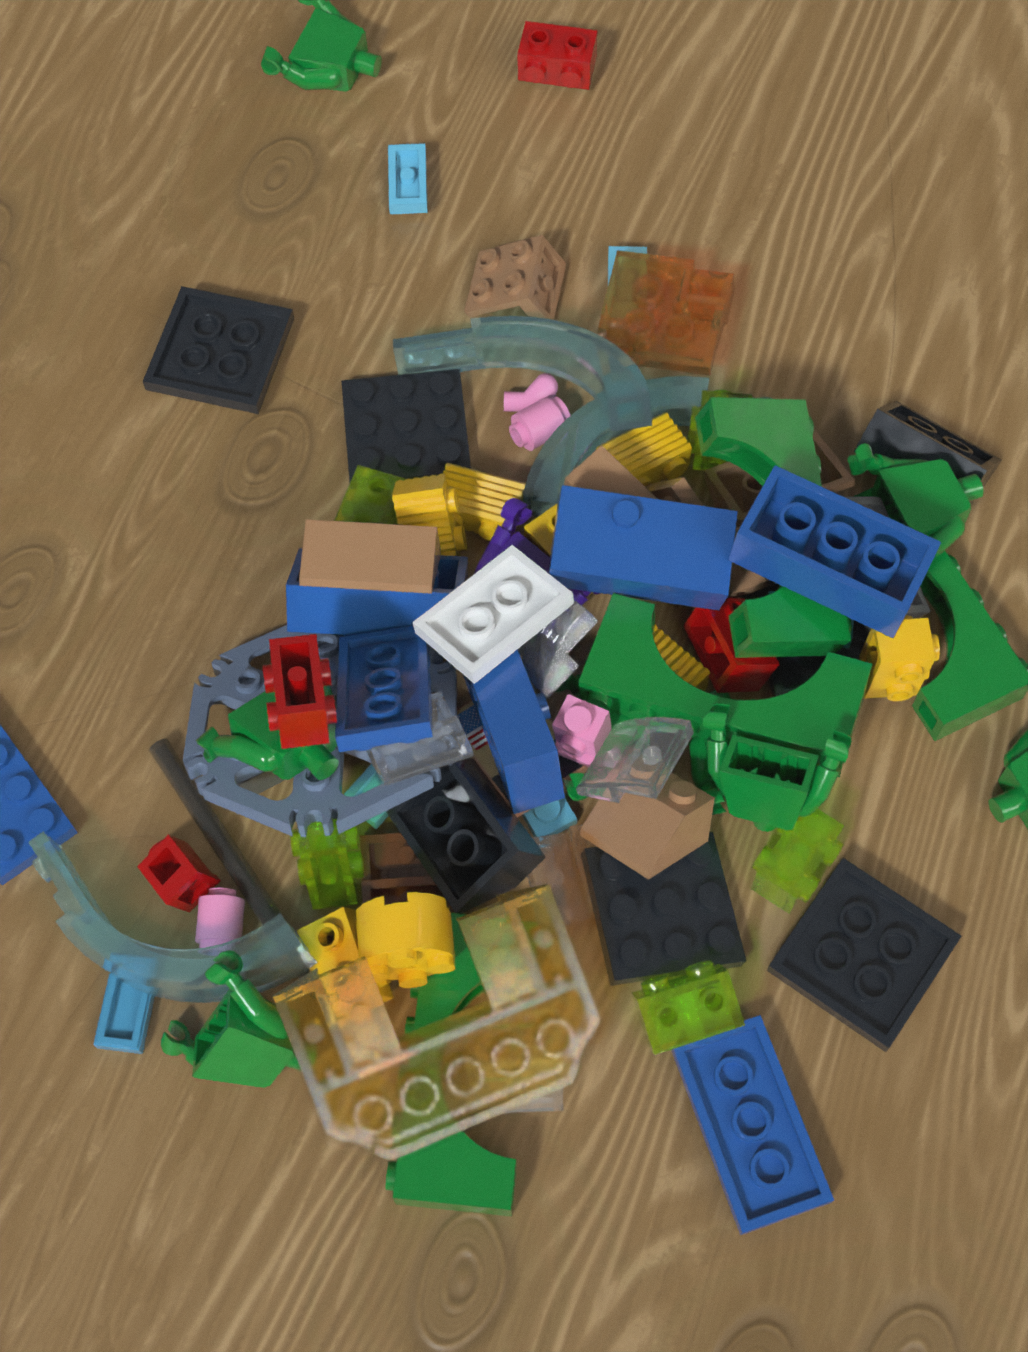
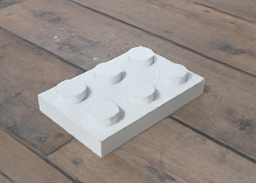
[413,545,574,684]

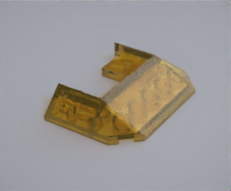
[273,883,600,1161]

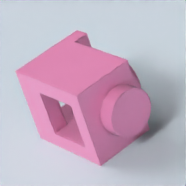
[552,694,612,769]

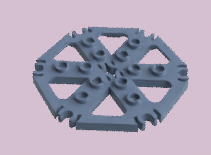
[183,625,457,837]

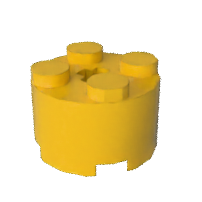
[356,892,456,988]

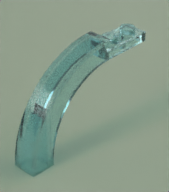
[393,316,652,432]
[523,376,773,517]
[28,831,318,1003]

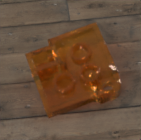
[597,250,735,376]

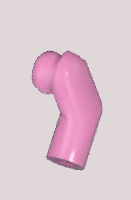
[504,373,558,412]

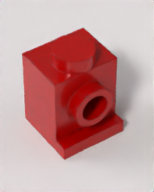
[137,834,221,913]

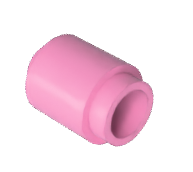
[509,397,571,451]
[195,888,245,957]

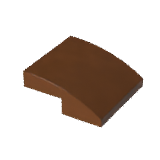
[360,833,455,913]

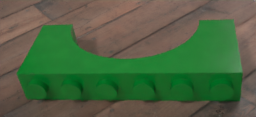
[695,397,852,658]
[852,487,1028,741]
[578,593,872,777]
[385,913,539,1216]

